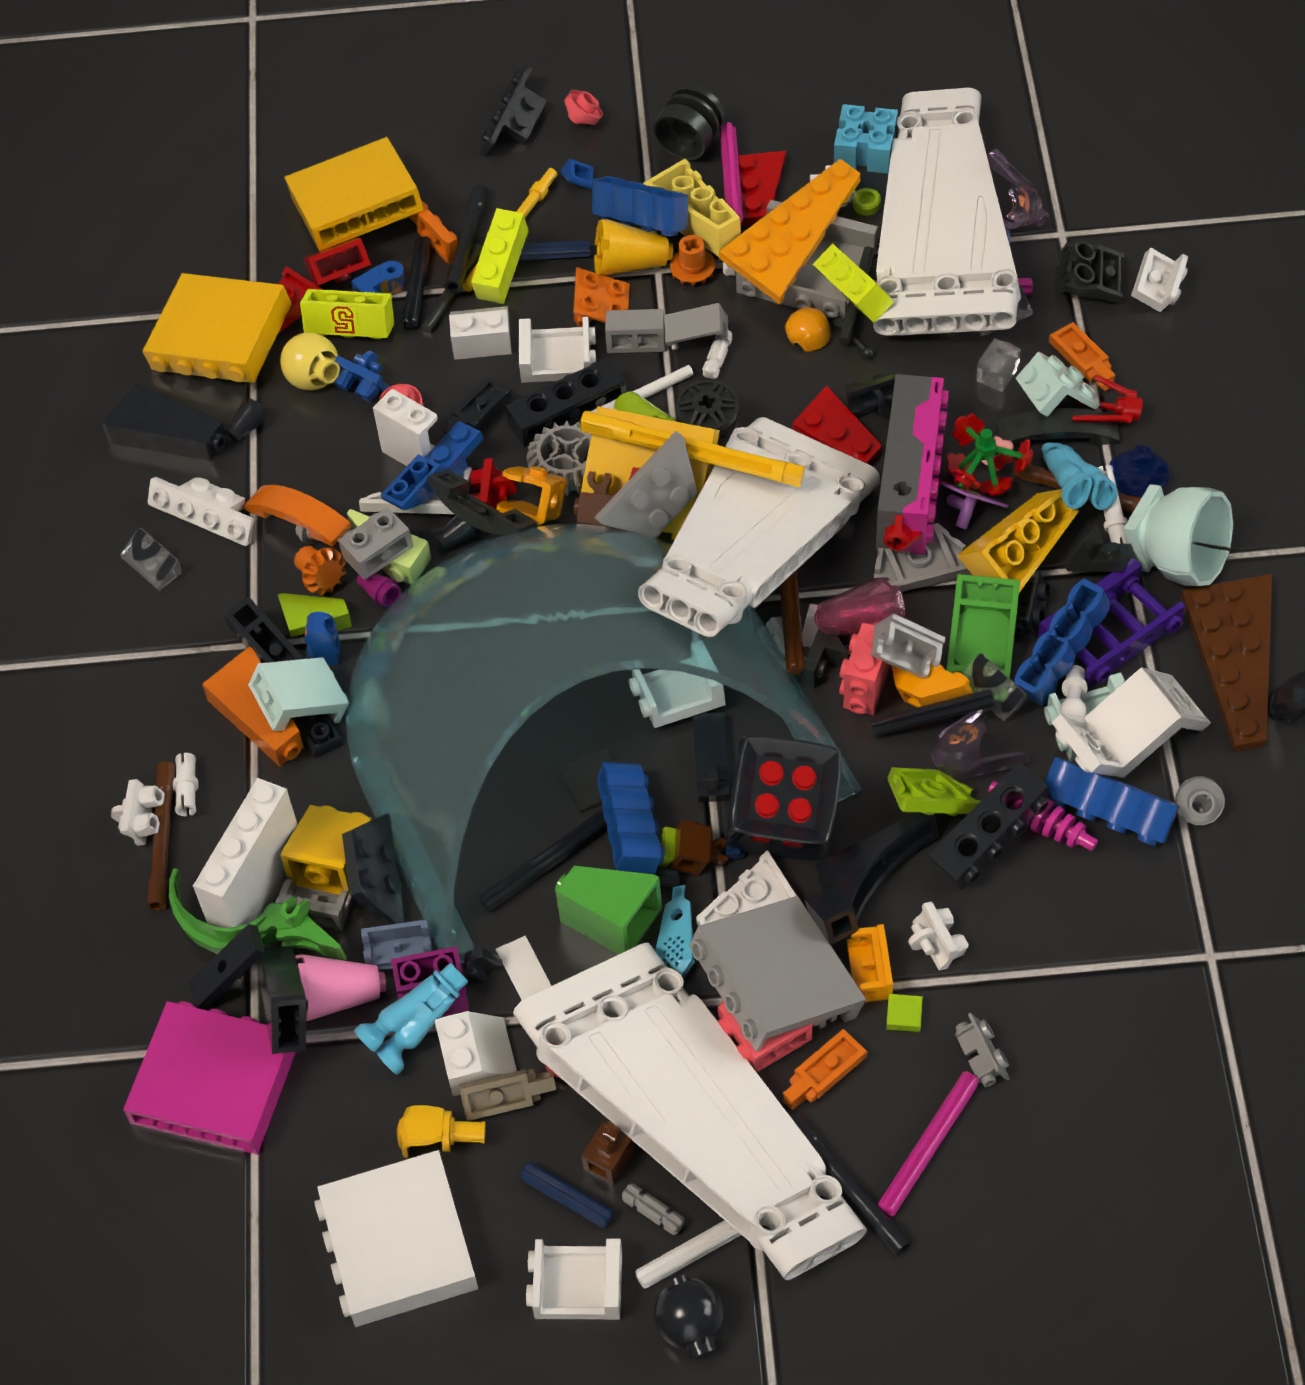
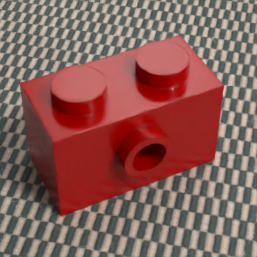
[303,238,371,285]

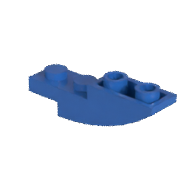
[380,421,483,510]

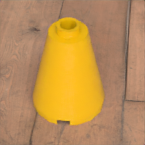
[594,219,673,276]

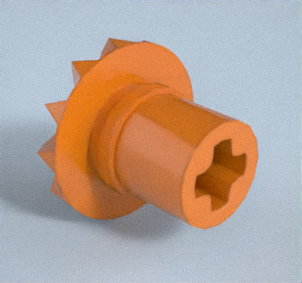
[670,235,716,286]
[294,546,347,596]

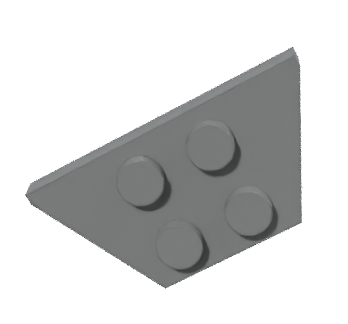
[594,431,698,538]
[871,523,971,600]

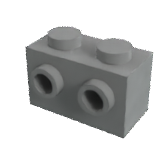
[338,507,414,580]

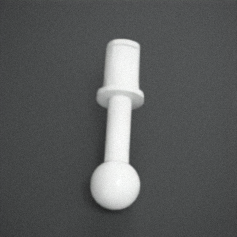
[1060,665,1088,718]

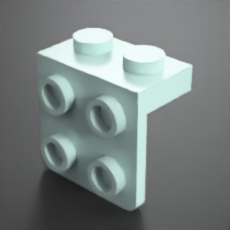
[1016,352,1100,417]

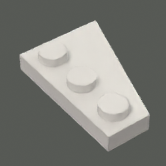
[696,850,796,926]

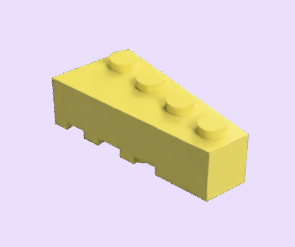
[643,159,741,257]

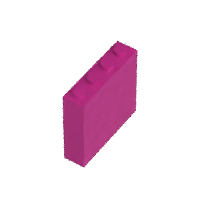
[123,1001,296,1155]

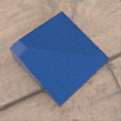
[561,159,594,190]

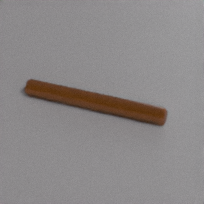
[780,570,805,676]

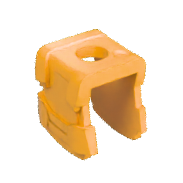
[496,466,567,525]

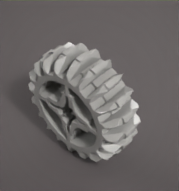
[526,420,592,496]

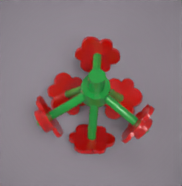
[946,413,1033,496]

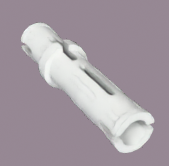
[1097,465,1129,544]

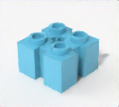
[834,104,898,174]

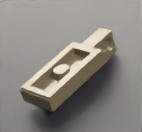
[459,1069,557,1121]

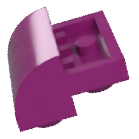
[391,946,470,1018]

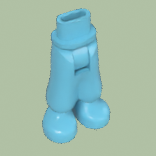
[1041,443,1117,510]
[354,963,468,1075]

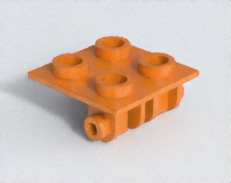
[573,267,630,327]

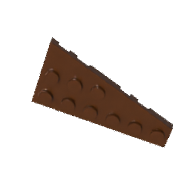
[1180,574,1272,752]

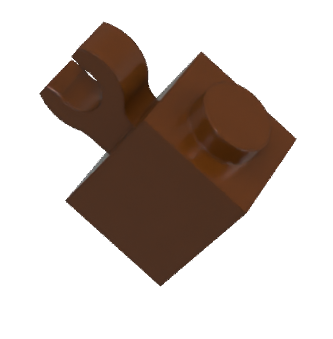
[574,471,615,526]
[667,820,728,876]
[581,1121,634,1185]

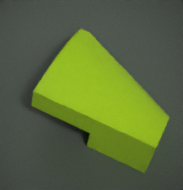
[278,593,352,637]

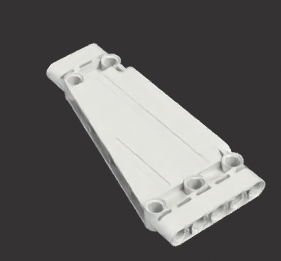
[873,88,1021,336]
[638,417,880,637]
[513,943,867,1280]

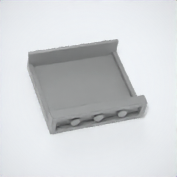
[736,200,878,320]
[689,896,866,1052]

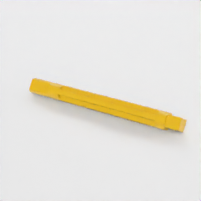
[581,411,805,487]

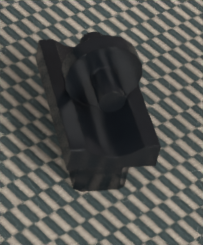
[846,373,896,417]

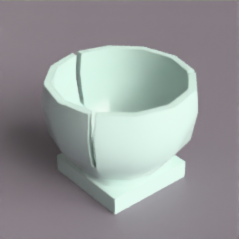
[1123,484,1233,586]

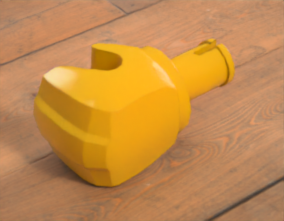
[397,1105,486,1158]

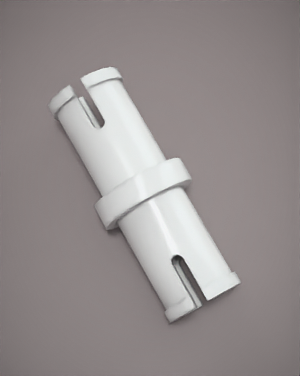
[173,753,198,817]

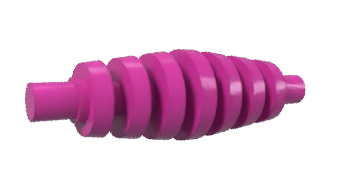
[988,781,1098,851]

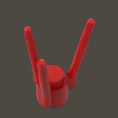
[1072,375,1143,424]

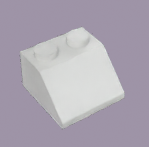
[449,306,512,360]
[434,1011,517,1097]

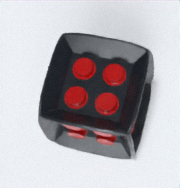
[725,735,842,860]

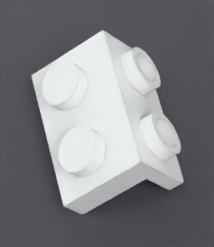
[1131,248,1188,312]

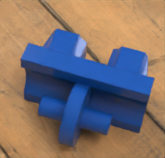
[333,351,389,403]

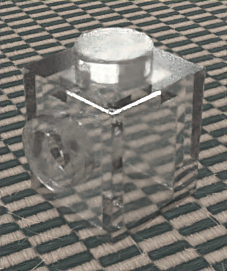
[976,338,1021,392]

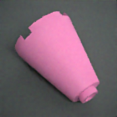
[295,954,386,1022]

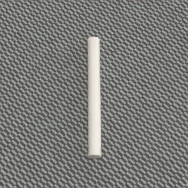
[590,365,693,413]

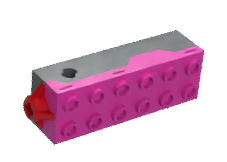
[876,374,949,554]

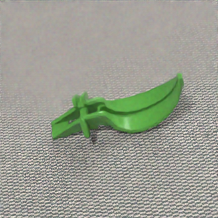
[169,868,347,961]

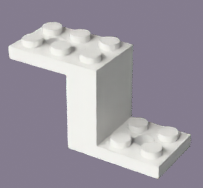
[1051,667,1211,778]

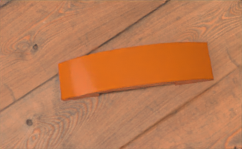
[243,485,352,546]

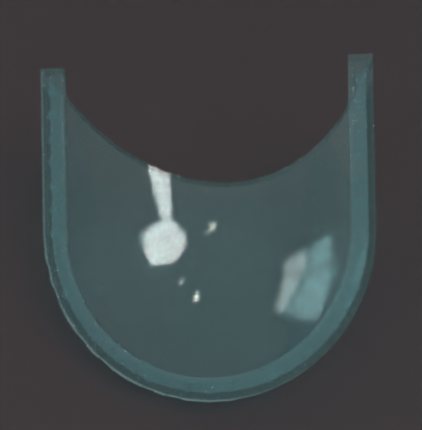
[346,523,861,963]

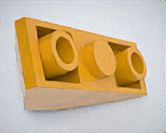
[891,662,973,708]

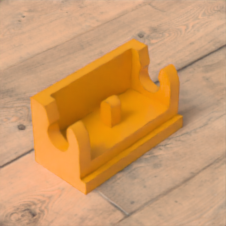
[847,924,893,1002]

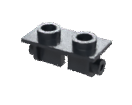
[1015,570,1051,639]

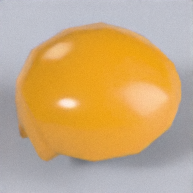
[785,307,832,352]

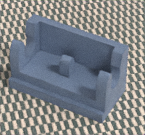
[361,919,432,973]

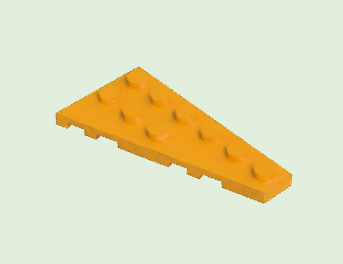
[719,159,861,305]

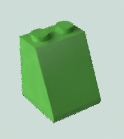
[555,866,662,955]

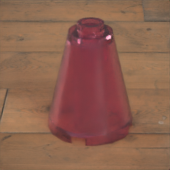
[814,577,905,636]

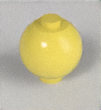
[280,332,340,391]

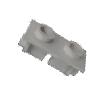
[955,1013,1010,1087]

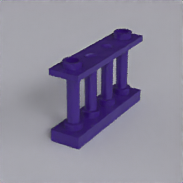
[1038,558,1185,689]

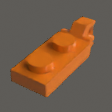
[408,201,458,264]
[1049,322,1116,391]
[782,1029,868,1111]

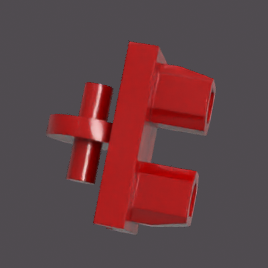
[470,458,517,511]

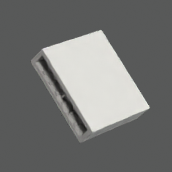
[193,778,298,928]
[314,1150,478,1327]

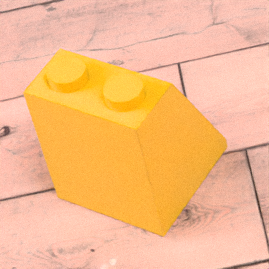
[280,805,372,896]

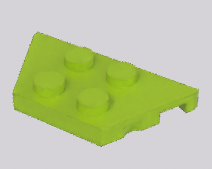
[887,767,981,816]

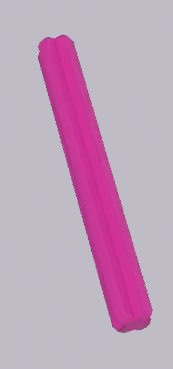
[720,122,743,224]
[878,1071,979,1216]

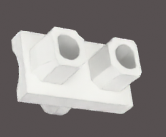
[111,779,165,846]
[908,901,968,971]

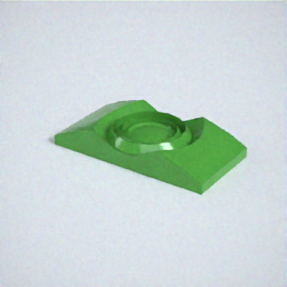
[947,574,1020,702]

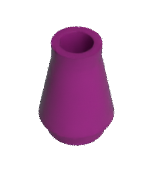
[357,573,401,607]

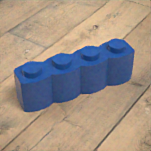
[592,176,688,236]
[1014,578,1110,706]
[1045,757,1180,846]
[597,762,665,874]

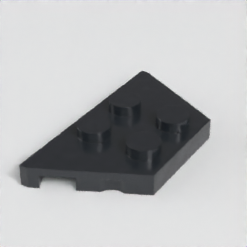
[342,813,406,924]

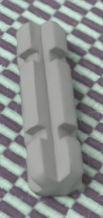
[622,1183,685,1235]

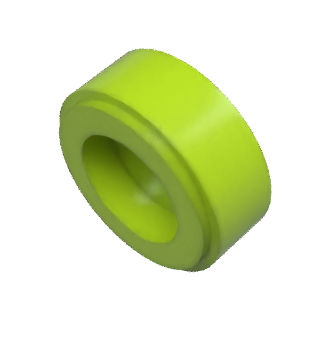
[853,188,881,216]

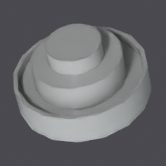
[1175,776,1225,825]

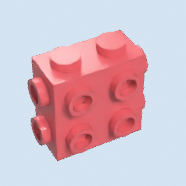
[839,623,891,716]
[718,1001,814,1072]

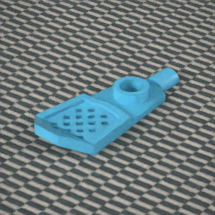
[655,885,695,978]

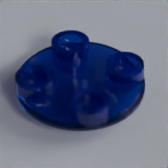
[1109,445,1170,497]

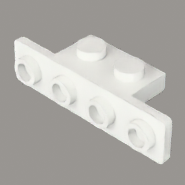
[148,477,254,546]

